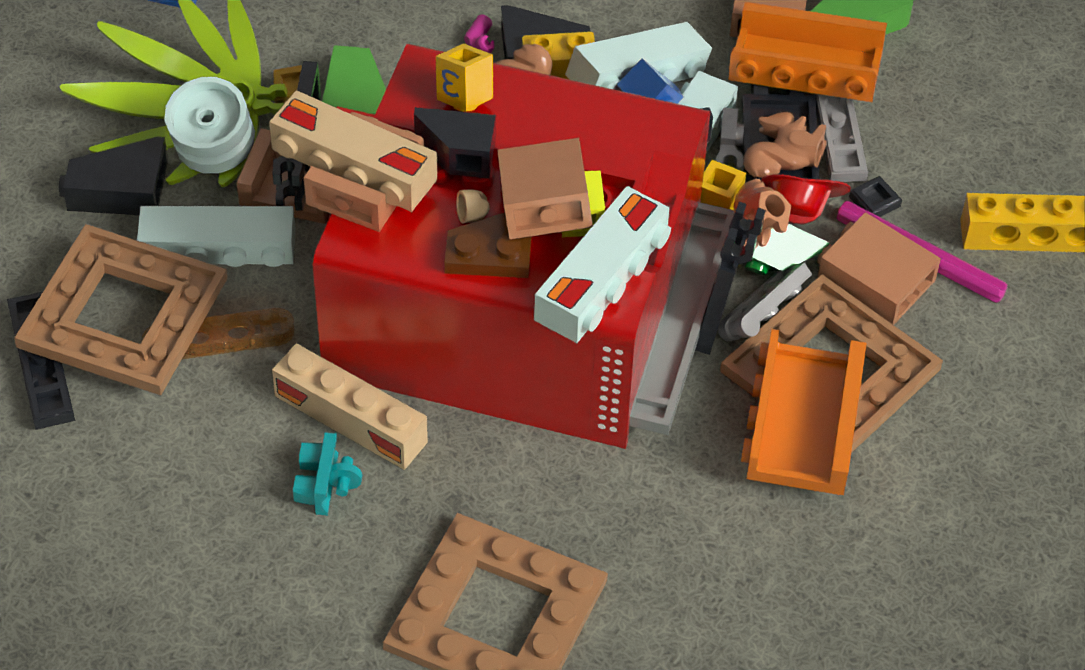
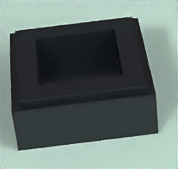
[849,176,902,217]

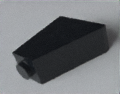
[501,5,598,59]
[59,136,168,215]

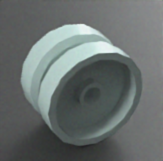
[165,77,255,173]

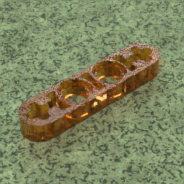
[141,308,295,359]

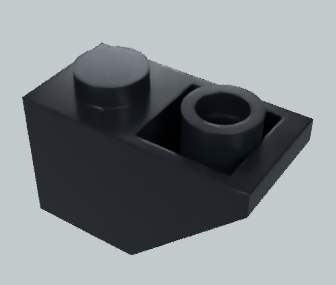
[414,107,496,179]

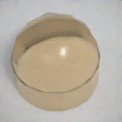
[456,190,490,224]

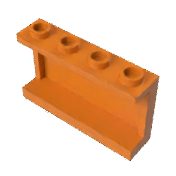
[728,2,887,102]
[741,329,867,496]

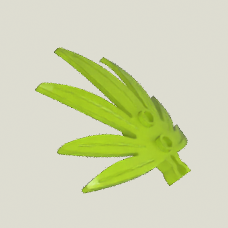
[60,0,287,187]

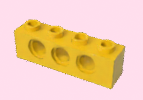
[960,193,1085,252]

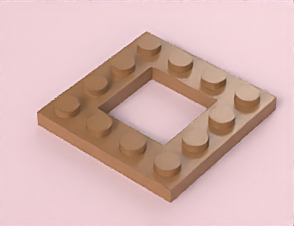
[14,224,227,395]
[720,274,943,453]
[383,513,608,670]

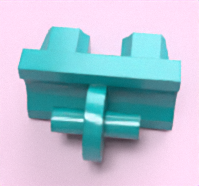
[293,432,363,516]

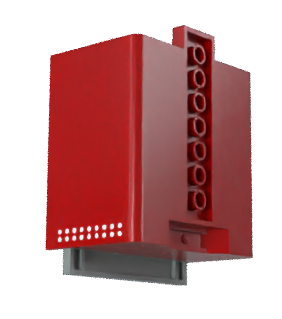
[313,44,734,449]

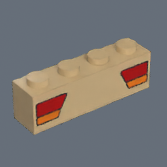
[269,90,437,212]
[272,343,428,470]

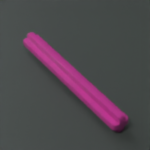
[837,201,1008,303]

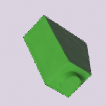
[811,0,914,35]
[322,45,386,115]

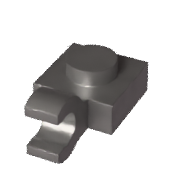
[716,108,744,171]

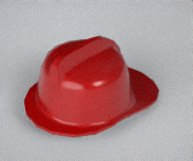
[761,174,851,225]

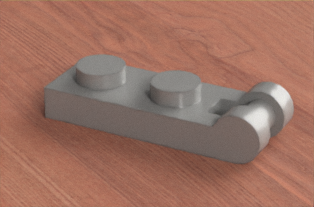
[718,262,812,341]

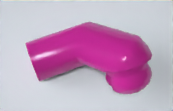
[464,14,495,54]

